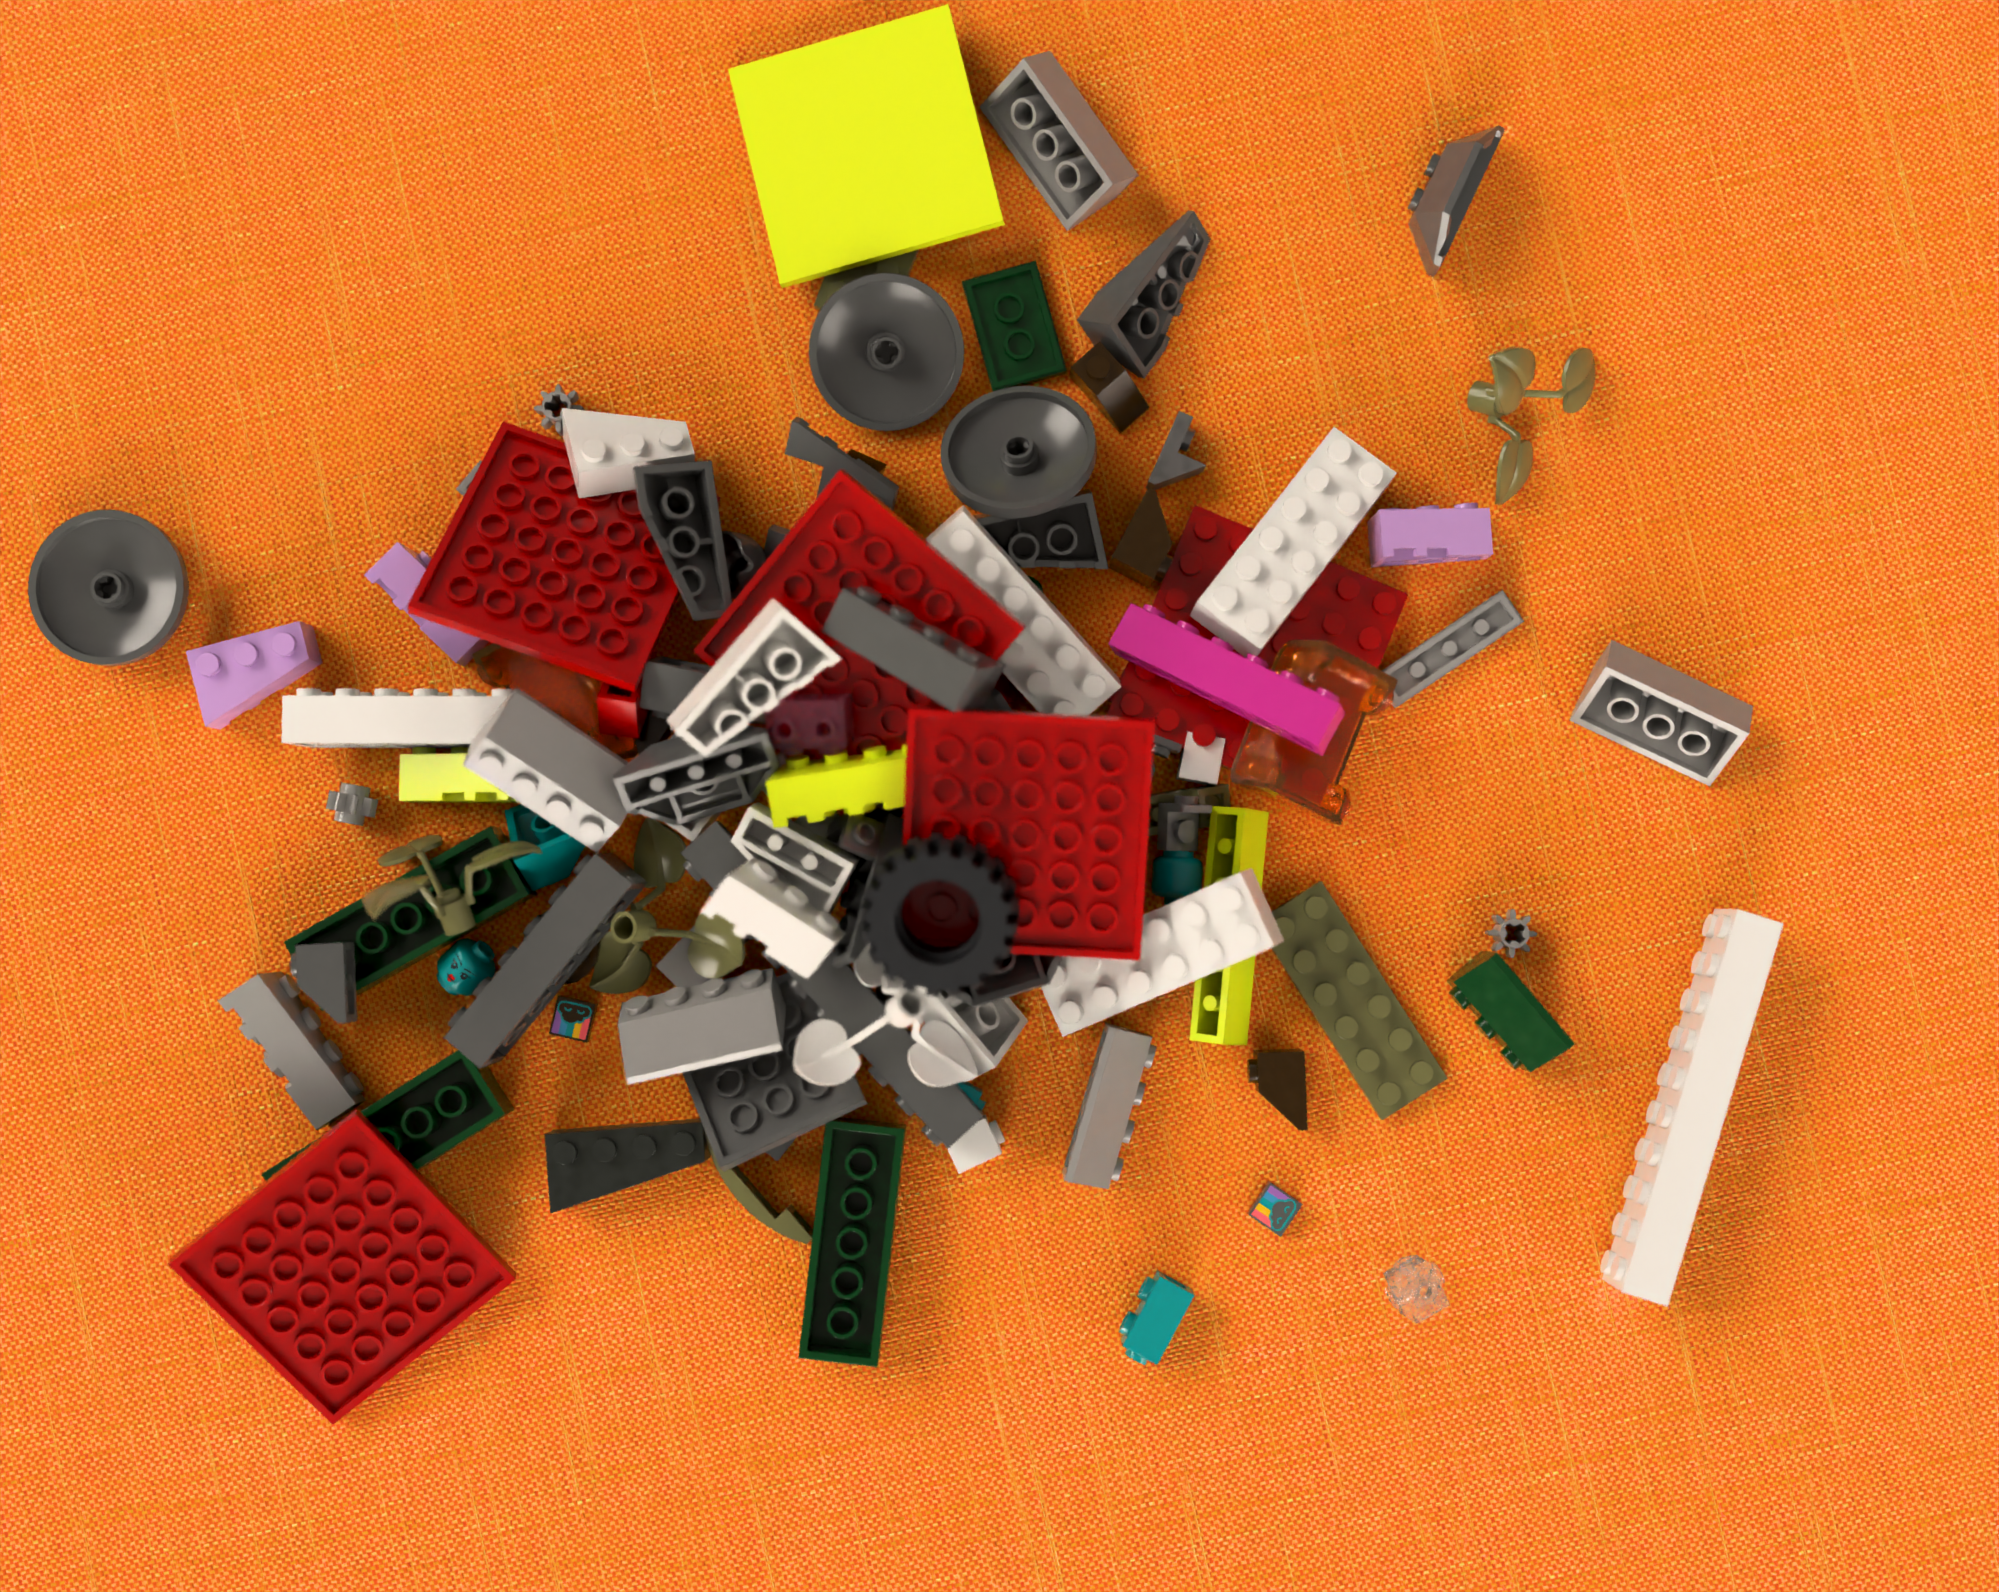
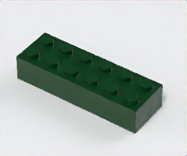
[284,826,538,1011]
[262,1050,515,1181]
[798,1117,906,1367]

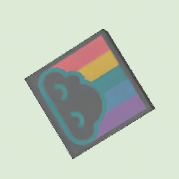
[1247,1181,1303,1237]

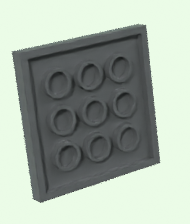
[683,972,868,1172]

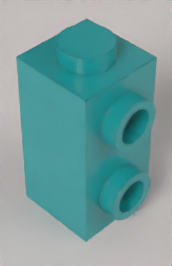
[1118,1270,1195,1365]

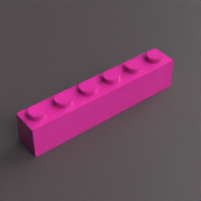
[1108,603,1345,756]

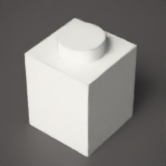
[1176,731,1226,786]
[947,1115,1005,1174]

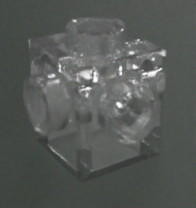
[1383,1255,1450,1324]

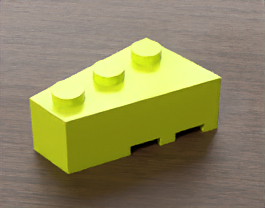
[399,747,520,803]

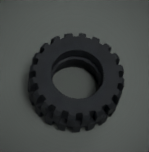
[860,833,1019,997]

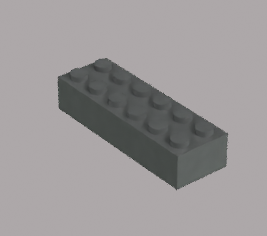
[444,853,648,1068]

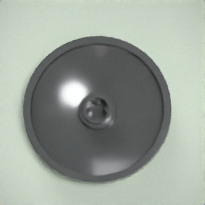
[808,273,964,431]
[940,386,1097,518]
[28,510,189,666]

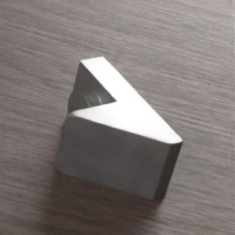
[1146,411,1206,490]

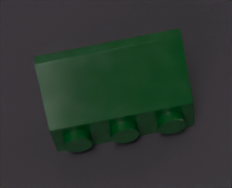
[1446,951,1575,1072]

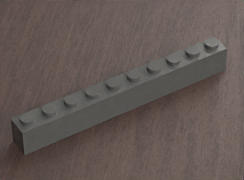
[680,821,984,1148]

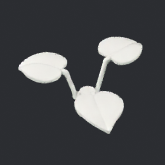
[793,943,978,1087]

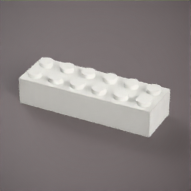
[1190,427,1397,658]
[926,505,1121,715]
[282,688,514,748]
[1041,868,1284,1037]

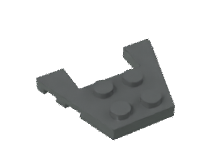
[764,417,899,560]

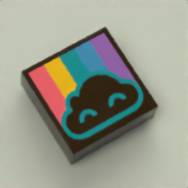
[549,995,598,1043]

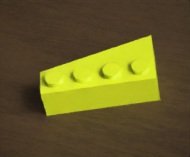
[766,743,907,829]

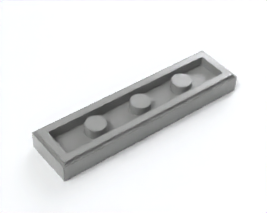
[1374,590,1524,708]

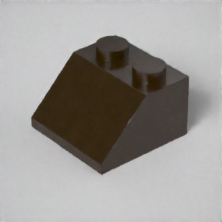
[1108,488,1174,589]

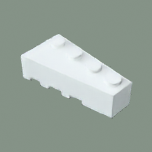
[667,598,842,756]

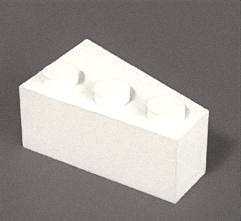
[562,408,695,498]

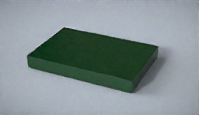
[962,261,1067,392]

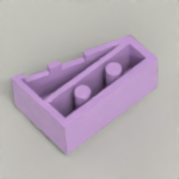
[1367,503,1493,567]
[364,542,489,667]
[186,621,322,730]

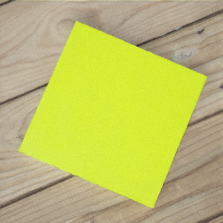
[728,4,1005,288]

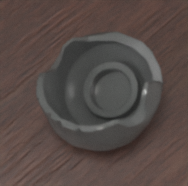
[722,531,766,599]

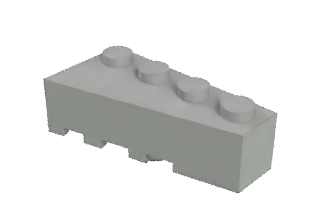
[218,971,366,1130]

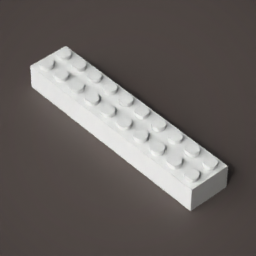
[1600,909,1784,1307]

